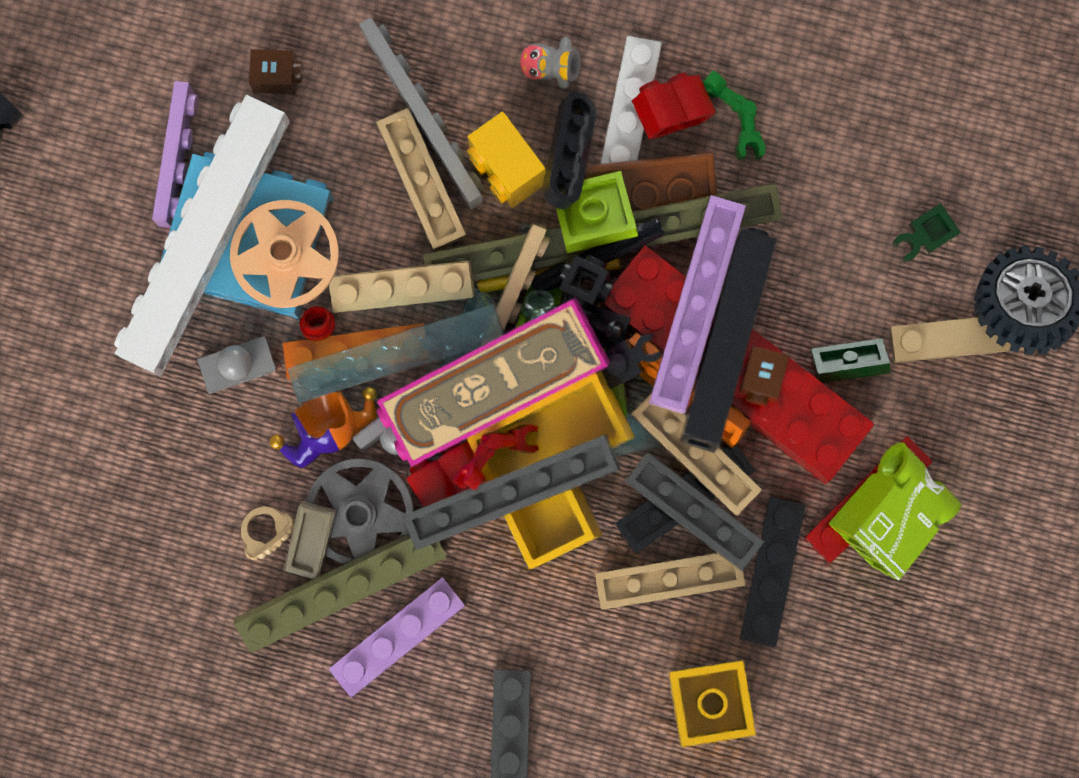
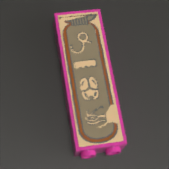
[377,297,610,466]

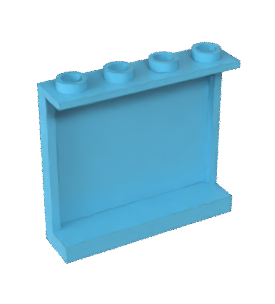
[160,152,334,319]

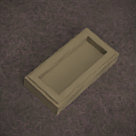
[284,500,337,579]

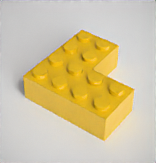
[467,372,635,570]

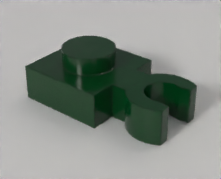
[892,203,961,262]

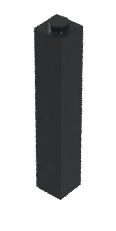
[679,228,777,453]

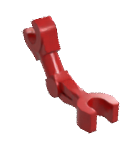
[453,424,539,490]

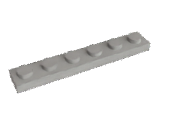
[359,17,485,209]

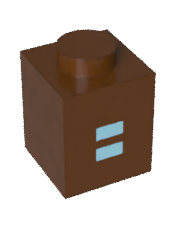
[249,49,303,94]
[739,346,789,406]

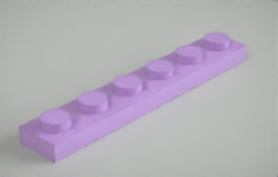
[649,195,746,414]

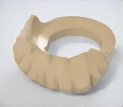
[241,506,294,560]

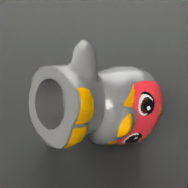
[520,37,581,89]

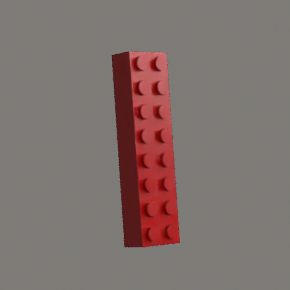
[599,245,875,484]

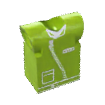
[828,443,961,581]

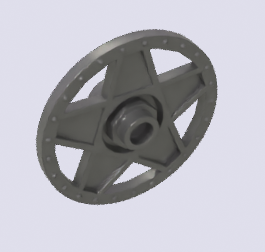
[306,458,414,564]

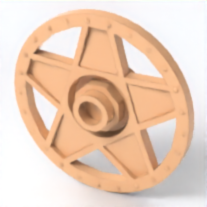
[230,200,339,308]

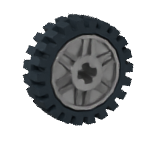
[974,246,1079,355]

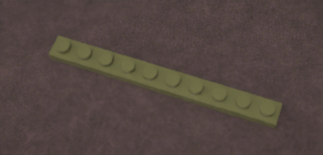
[423,183,783,281]

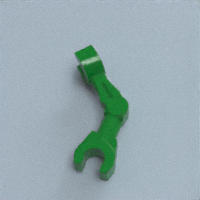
[703,70,766,160]

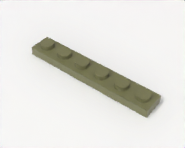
[234,533,447,654]

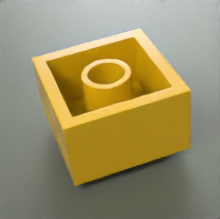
[467,111,546,209]
[668,660,756,747]

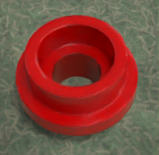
[299,306,336,341]

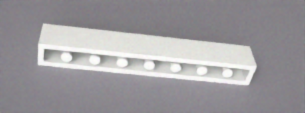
[114,95,290,377]

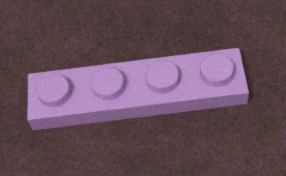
[152,81,198,228]
[329,577,465,698]

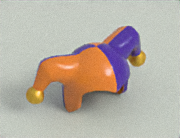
[269,387,377,468]

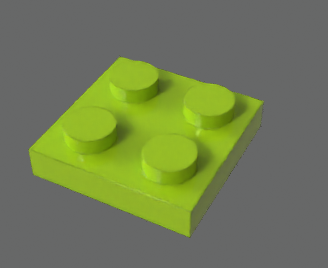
[556,171,638,253]

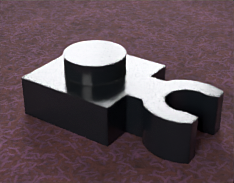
[601,333,663,389]

